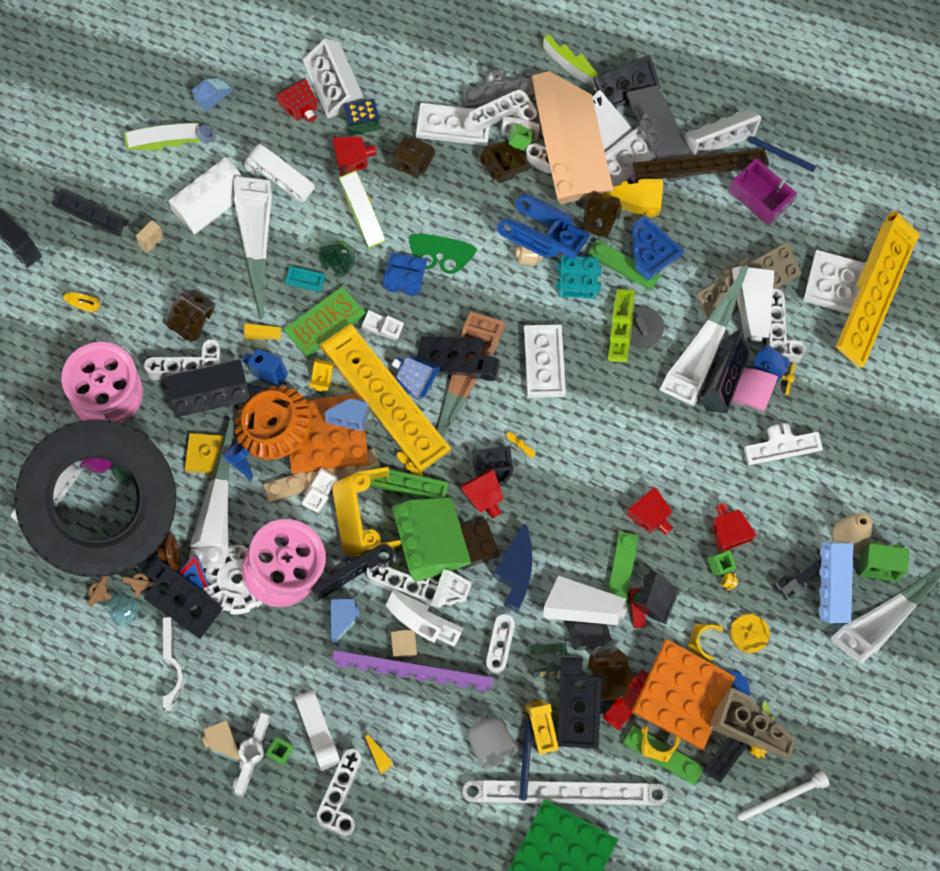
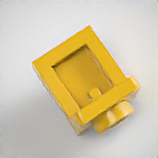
[309,359,334,391]

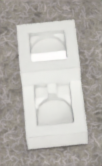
[501,117,540,141]
[361,310,404,340]
[301,467,338,513]

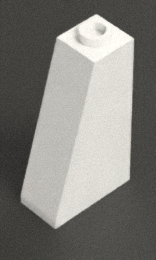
[732,266,774,342]
[544,576,628,625]

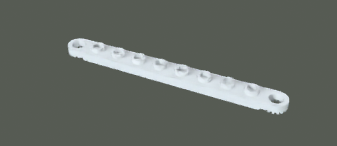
[462,780,668,806]

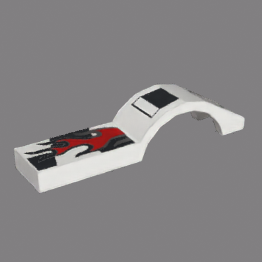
[163,617,185,711]

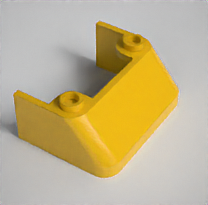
[333,467,402,557]

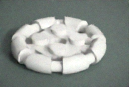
[203,545,273,614]

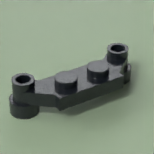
[772,549,822,600]

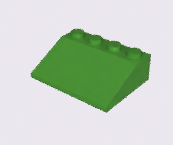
[392,498,471,582]

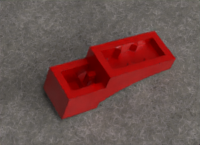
[603,669,649,731]

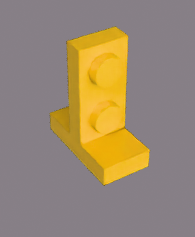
[525,699,559,755]

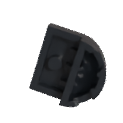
[471,446,513,486]

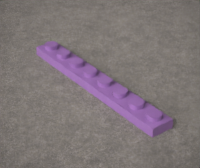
[332,651,493,691]

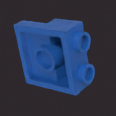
[383,252,427,296]

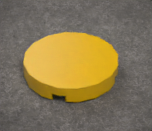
[730,613,770,653]

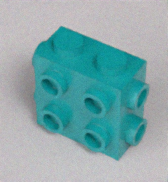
[556,256,602,299]

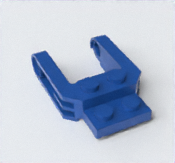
[497,193,590,259]

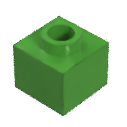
[509,123,532,151]
[707,550,737,576]
[266,736,295,767]

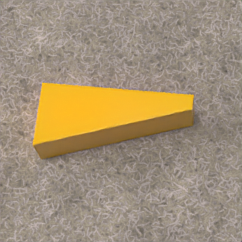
[244,323,281,340]
[365,734,393,775]

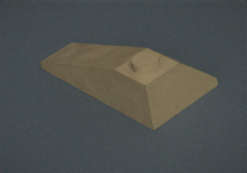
[709,688,796,759]

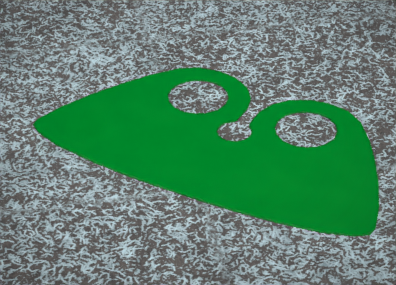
[409,234,477,274]

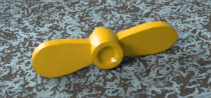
[782,362,796,395]
[506,432,535,458]
[397,452,423,477]

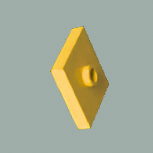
[185,433,224,474]

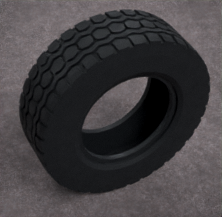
[15,419,177,577]

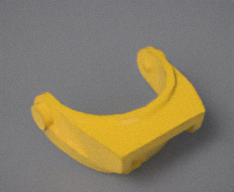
[63,292,101,313]
[687,624,723,663]
[641,726,681,763]

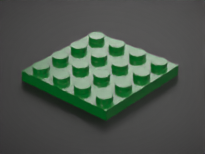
[508,799,619,871]

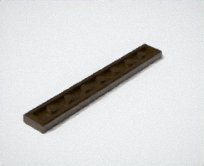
[630,149,769,182]

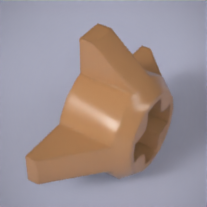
[123,574,154,598]
[87,576,112,607]

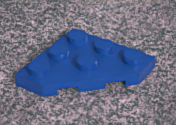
[631,215,684,281]

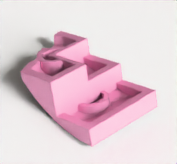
[732,368,778,412]

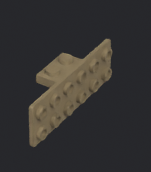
[696,242,801,321]

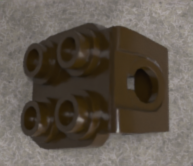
[391,137,435,179]
[584,191,622,238]
[166,289,216,342]
[589,648,631,700]

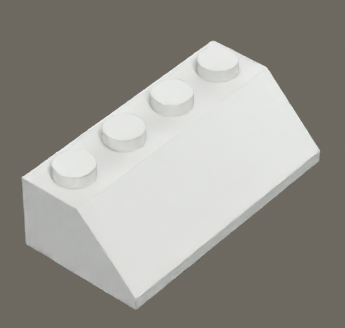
[303,39,365,118]
[684,110,761,156]
[168,157,242,235]

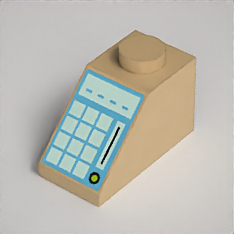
[202,720,241,763]

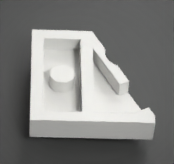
[431,569,472,608]

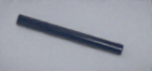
[749,136,816,172]
[519,720,533,801]

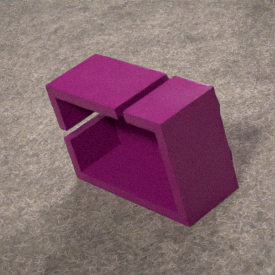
[729,158,797,226]

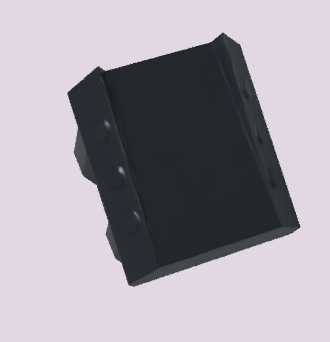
[633,569,679,625]
[565,620,612,651]

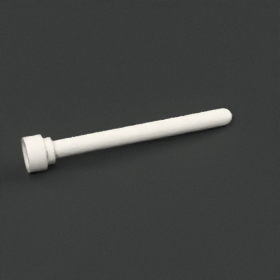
[738,771,830,821]

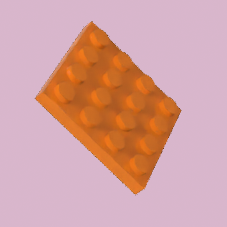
[285,394,369,474]
[632,639,735,750]

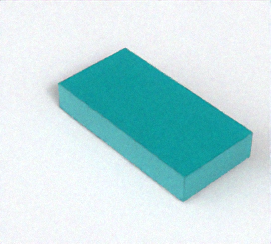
[285,266,326,293]

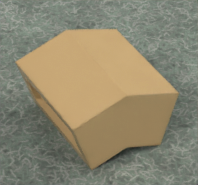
[391,630,417,659]

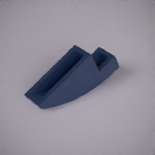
[493,524,532,613]

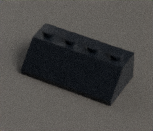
[701,330,750,414]
[165,359,250,418]

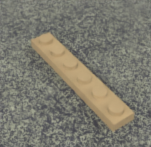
[264,449,380,504]

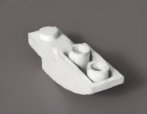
[386,589,463,647]

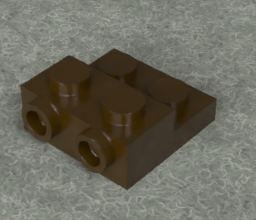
[479,140,531,183]
[461,520,500,569]

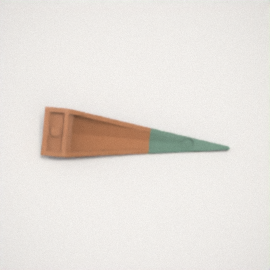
[437,311,506,438]

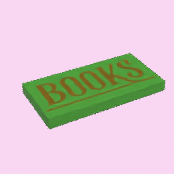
[283,286,366,358]

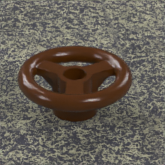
[158,532,180,571]

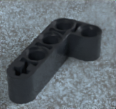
[0,209,42,268]

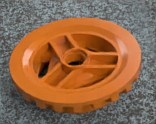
[235,385,312,460]

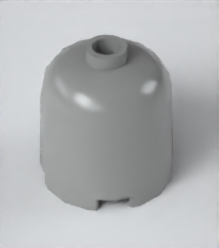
[469,716,518,769]

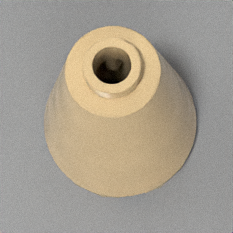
[832,513,873,554]

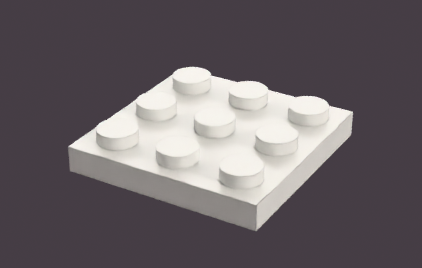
[803,250,866,314]

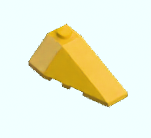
[602,179,663,217]

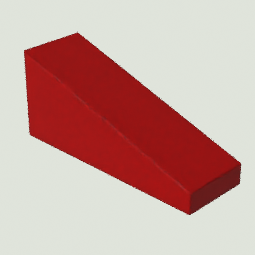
[628,588,646,628]

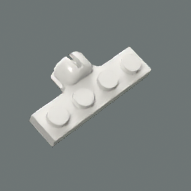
[744,423,823,466]
[232,713,270,797]

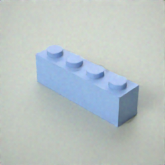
[819,541,853,623]

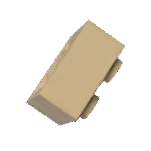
[136,220,163,253]

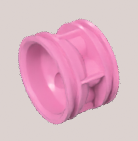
[61,342,143,423]
[242,519,326,607]

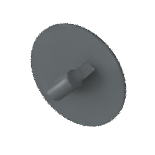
[630,306,664,348]

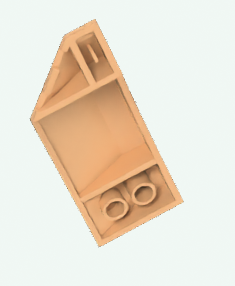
[532,71,614,205]

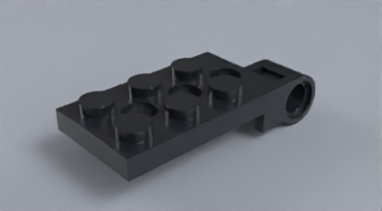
[593,55,661,109]
[417,336,500,381]
[310,544,394,603]
[140,555,224,640]
[558,655,602,749]

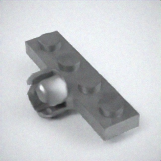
[462,68,535,108]

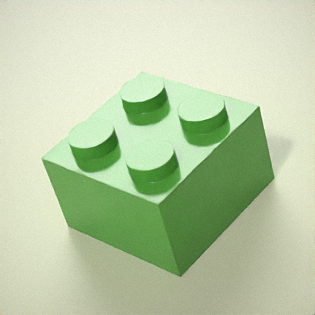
[859,542,909,582]

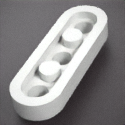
[486,614,515,674]

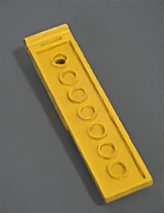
[836,211,920,368]
[319,323,451,473]

